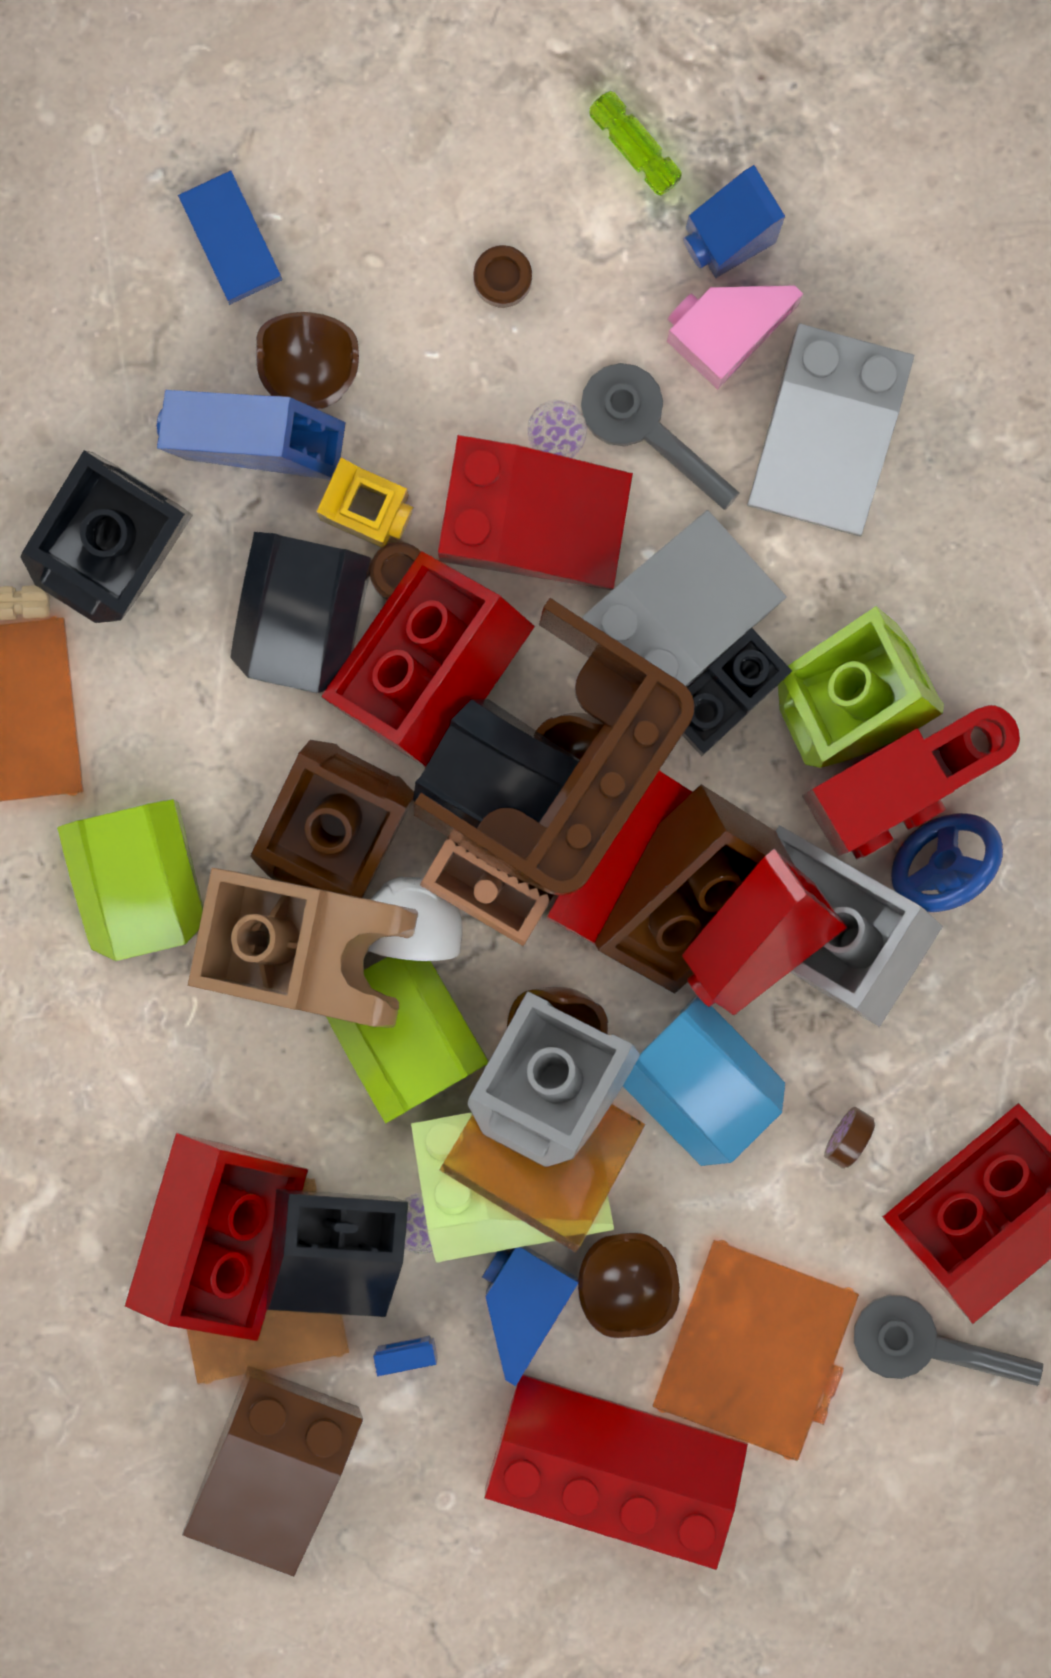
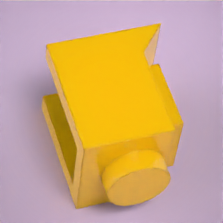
[316,457,414,548]

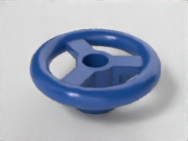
[891,813,1003,912]

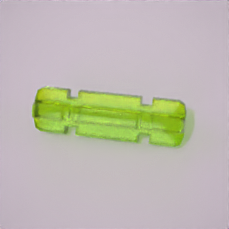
[589,91,682,196]

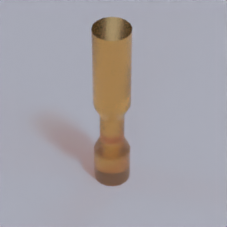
[813,1364,844,1425]

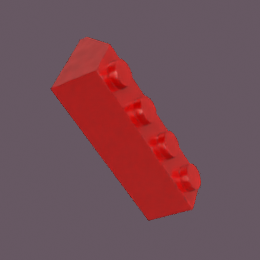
[484,1374,748,1570]

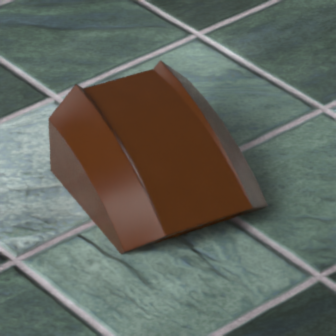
[250,740,414,898]

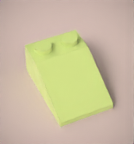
[411,1113,614,1262]

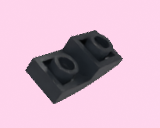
[682,628,792,756]

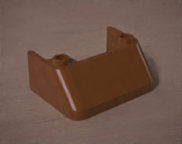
[414,598,694,896]

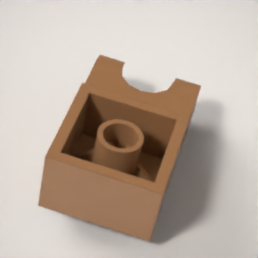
[187,867,418,1028]

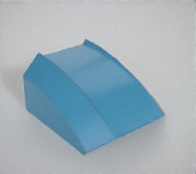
[623,995,785,1166]

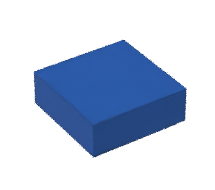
[373,1335,438,1377]

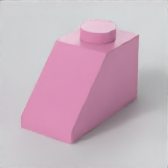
[667,285,803,390]

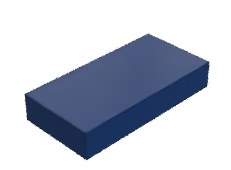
[178,170,282,305]

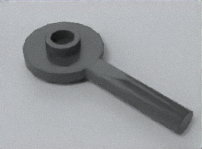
[581,363,740,510]
[854,1295,1044,1386]

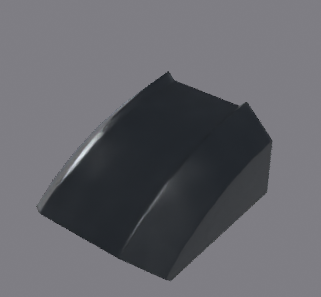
[20,450,193,623]
[230,532,372,693]
[413,699,580,829]

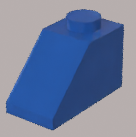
[683,165,785,278]
[482,1246,579,1386]

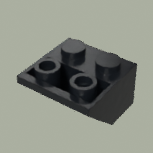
[266,1189,408,1317]

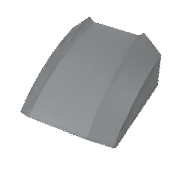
[468,991,640,1167]

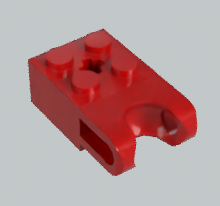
[802,705,1020,860]

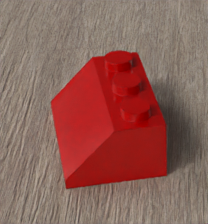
[321,551,535,768]
[546,770,693,945]
[882,1103,1051,1324]
[125,1133,309,1341]

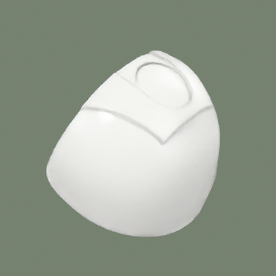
[368,876,462,961]

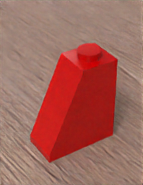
[682,849,847,1015]

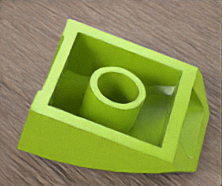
[778,606,944,768]
[57,799,203,961]
[326,957,489,1124]

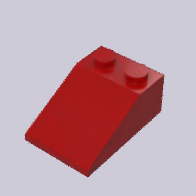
[438,435,633,590]

